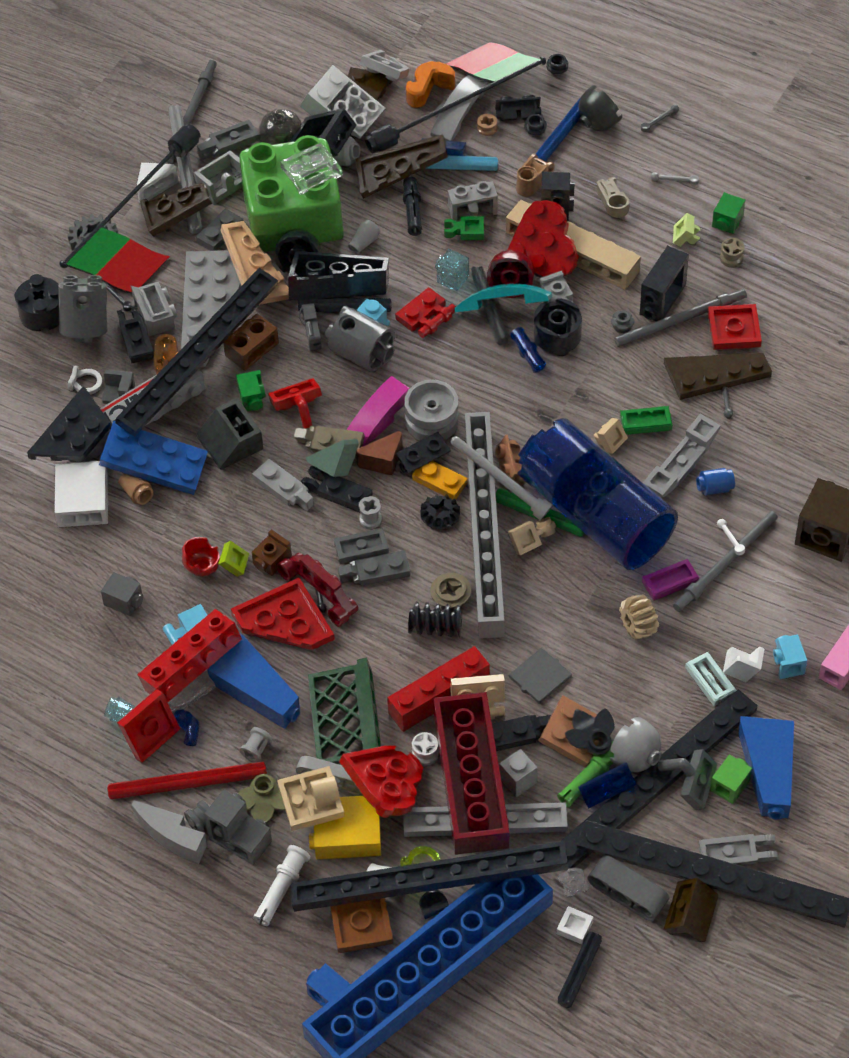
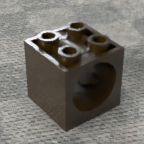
[794,478,849,562]

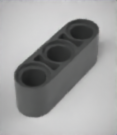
[587,855,670,921]

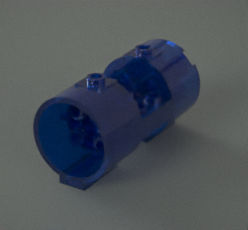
[518,418,678,570]

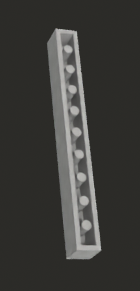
[465,412,504,639]

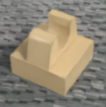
[594,418,628,454]

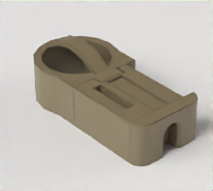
[597,177,629,218]

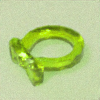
[400,846,440,866]

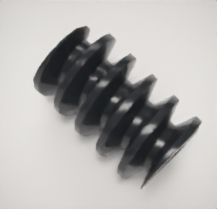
[408,601,462,638]

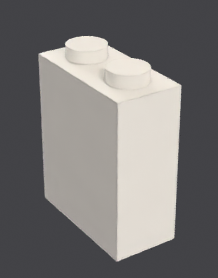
[55,461,108,527]

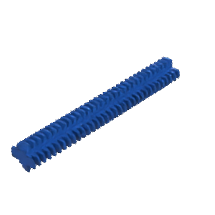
[536,98,581,162]

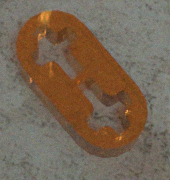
[154,334,178,374]

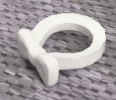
[68,366,102,395]

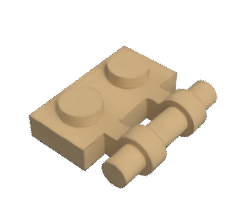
[451,674,505,720]

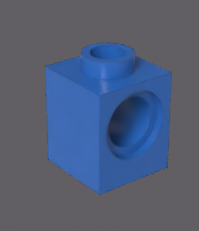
[306,963,350,1007]

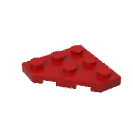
[231,577,335,650]

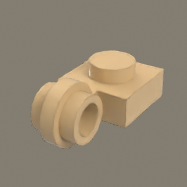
[508,517,556,555]

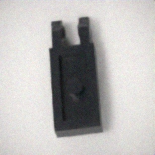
[117,306,155,364]
[301,466,373,513]

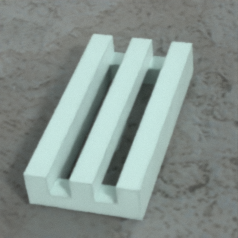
[685,652,737,706]

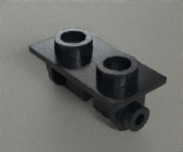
[495,95,541,121]
[396,432,451,473]

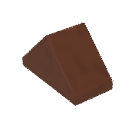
[356,431,403,476]

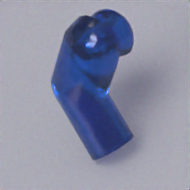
[174,709,200,746]

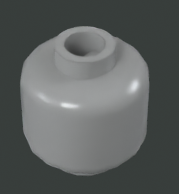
[332,136,360,166]

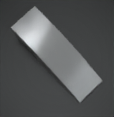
[132,800,207,864]

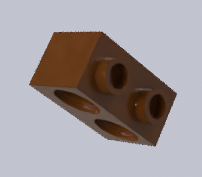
[223,313,279,371]

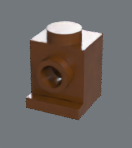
[252,529,292,576]

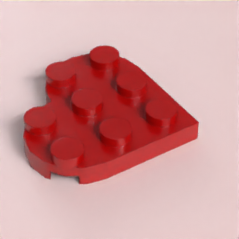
[507,200,579,277]
[339,745,423,818]

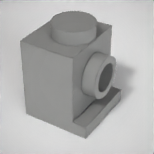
[540,271,573,303]

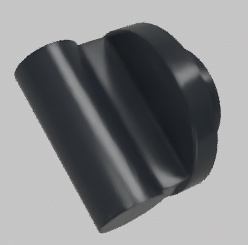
[419,890,449,919]

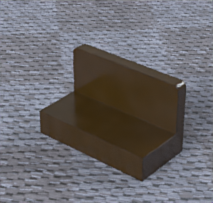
[663,878,718,943]

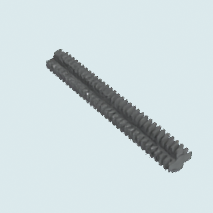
[471,266,508,345]

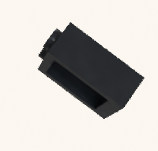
[290,108,357,157]
[639,245,689,322]

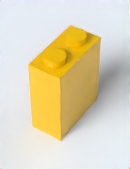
[309,796,381,860]

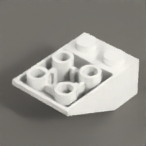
[300,65,385,138]

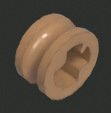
[477,114,498,136]

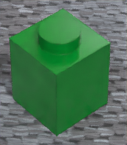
[712,192,746,234]

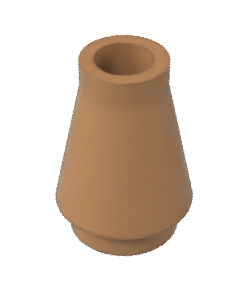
[118,473,153,505]

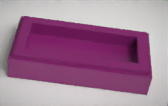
[642,559,699,601]

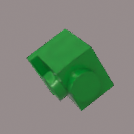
[236,370,266,411]

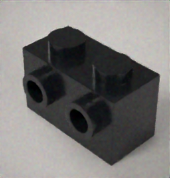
[541,172,575,221]

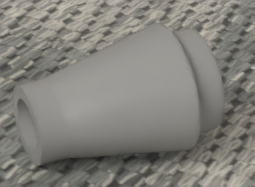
[348,220,381,254]

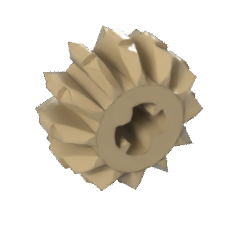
[619,594,659,639]

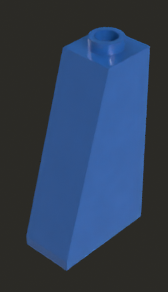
[207,634,301,729]
[738,716,794,820]

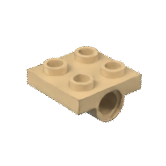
[277,766,345,831]

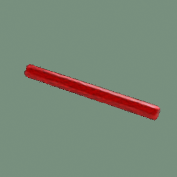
[107,762,267,799]

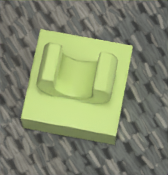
[673,213,700,247]

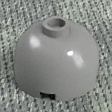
[610,717,662,772]

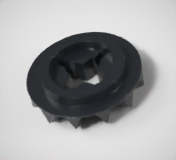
[420,493,460,529]

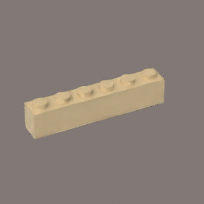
[506,200,641,290]

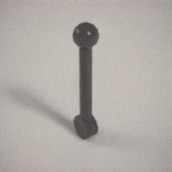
[641,105,679,132]
[722,386,733,418]

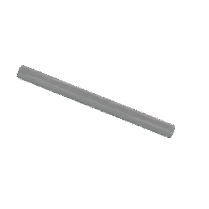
[169,105,202,234]

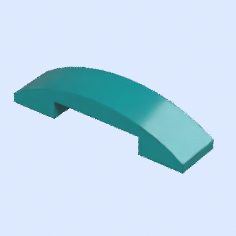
[455,284,552,312]

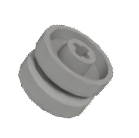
[405,380,459,440]

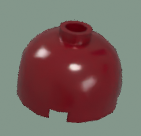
[486,249,534,298]

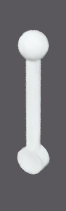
[717,519,745,555]

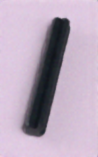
[298,298,392,312]

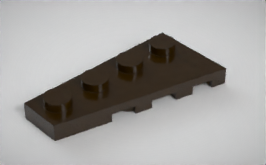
[348,67,393,139]
[356,134,448,199]
[664,353,772,400]

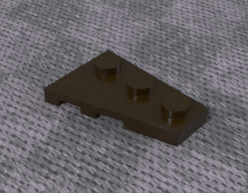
[139,183,213,237]

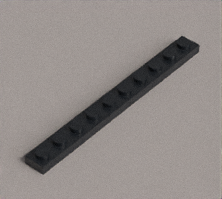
[115,268,278,437]
[561,689,758,873]
[577,820,849,928]
[291,841,569,912]

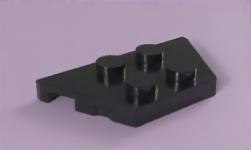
[27,387,111,462]

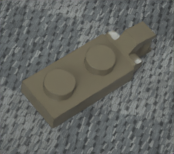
[294,426,365,458]

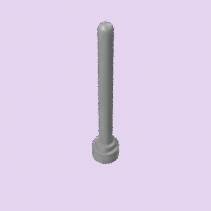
[451,436,553,521]

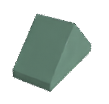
[306,439,359,477]

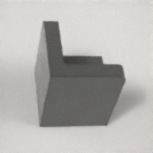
[102,370,135,404]

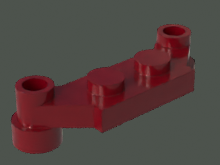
[276,552,359,627]

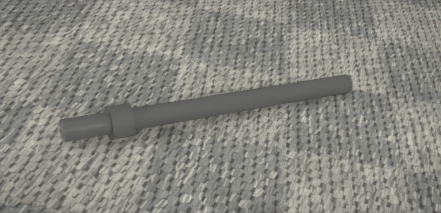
[166,60,217,163]
[614,289,747,346]
[673,511,778,612]

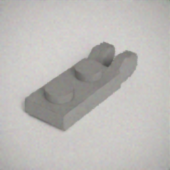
[698,834,778,865]

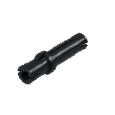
[403,176,422,236]

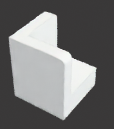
[723,647,764,682]

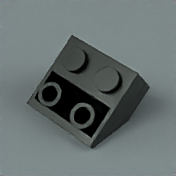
[197,398,264,470]

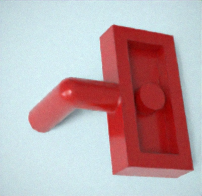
[268,378,322,428]

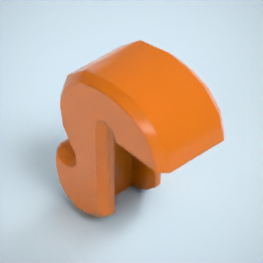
[406,61,455,108]

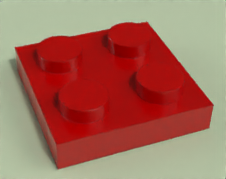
[708,304,762,350]
[117,689,180,763]

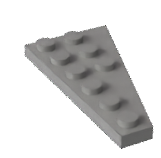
[181,250,241,367]

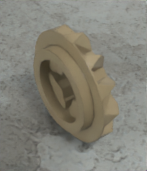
[430,573,471,608]

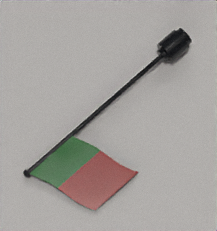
[364,42,546,154]
[59,124,201,294]

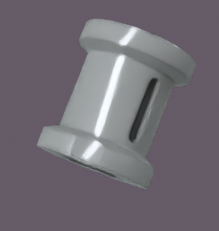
[359,496,382,529]
[239,727,273,763]

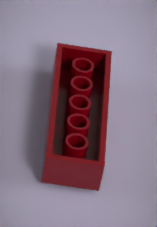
[433,692,510,855]

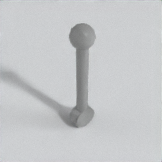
[650,172,699,185]

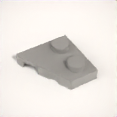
[360,50,410,81]

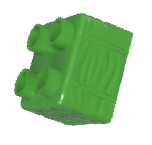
[240,135,344,252]

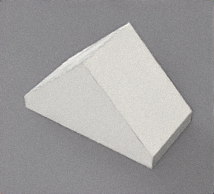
[137,163,178,203]

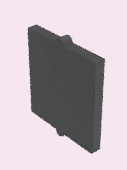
[509,648,572,704]

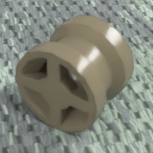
[720,238,745,268]

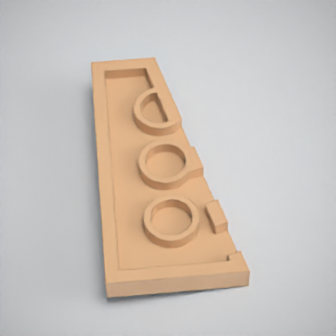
[220,221,289,305]

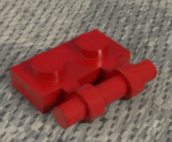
[395,287,456,338]

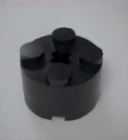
[14,274,59,331]
[534,298,582,356]

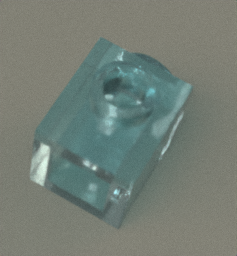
[435,249,469,291]

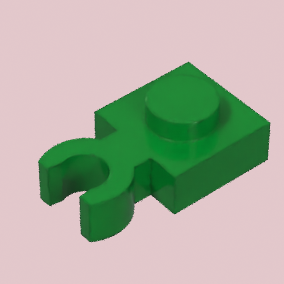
[444,216,484,240]

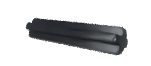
[558,931,602,1008]

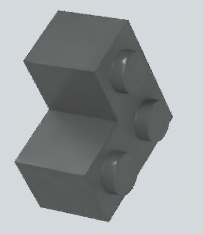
[204,789,272,865]

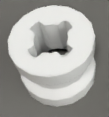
[412,732,439,766]

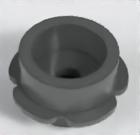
[611,311,635,333]

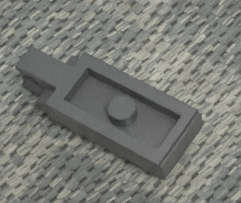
[197,120,260,160]
[338,550,411,586]

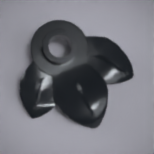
[565,708,615,756]

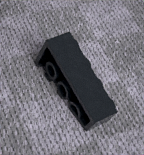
[288,251,389,300]

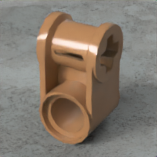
[516,154,555,197]

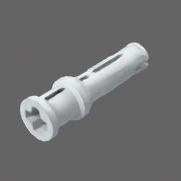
[253,845,310,926]

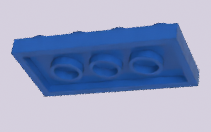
[99,421,208,495]

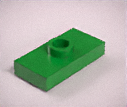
[620,406,673,435]

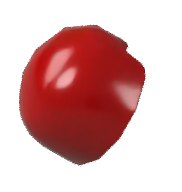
[182,537,220,577]

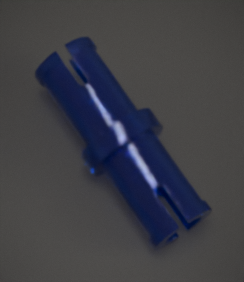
[510,327,546,373]

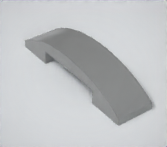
[430,75,490,144]
[642,414,721,497]

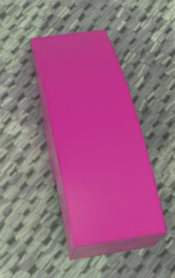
[347,376,410,447]

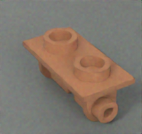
[495,434,527,489]

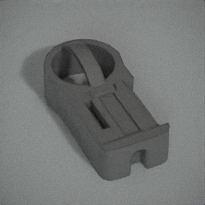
[299,303,322,351]

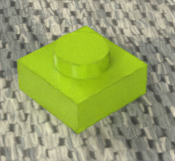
[219,541,250,577]

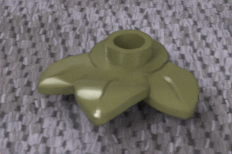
[238,774,285,823]

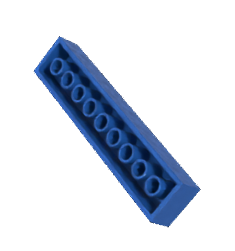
[302,874,553,1058]

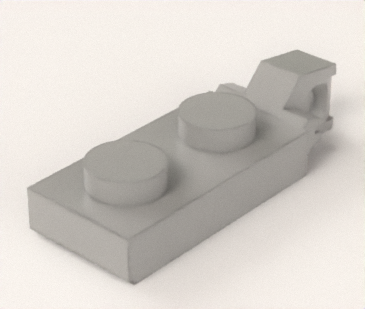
[252,459,314,511]

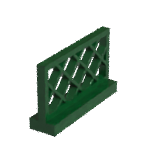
[308,657,381,765]

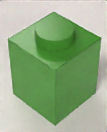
[710,754,752,804]

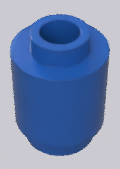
[696,468,735,496]

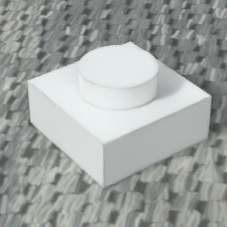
[557,906,594,944]

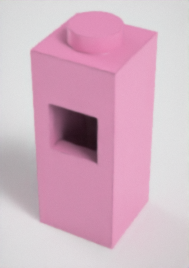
[819,625,849,690]

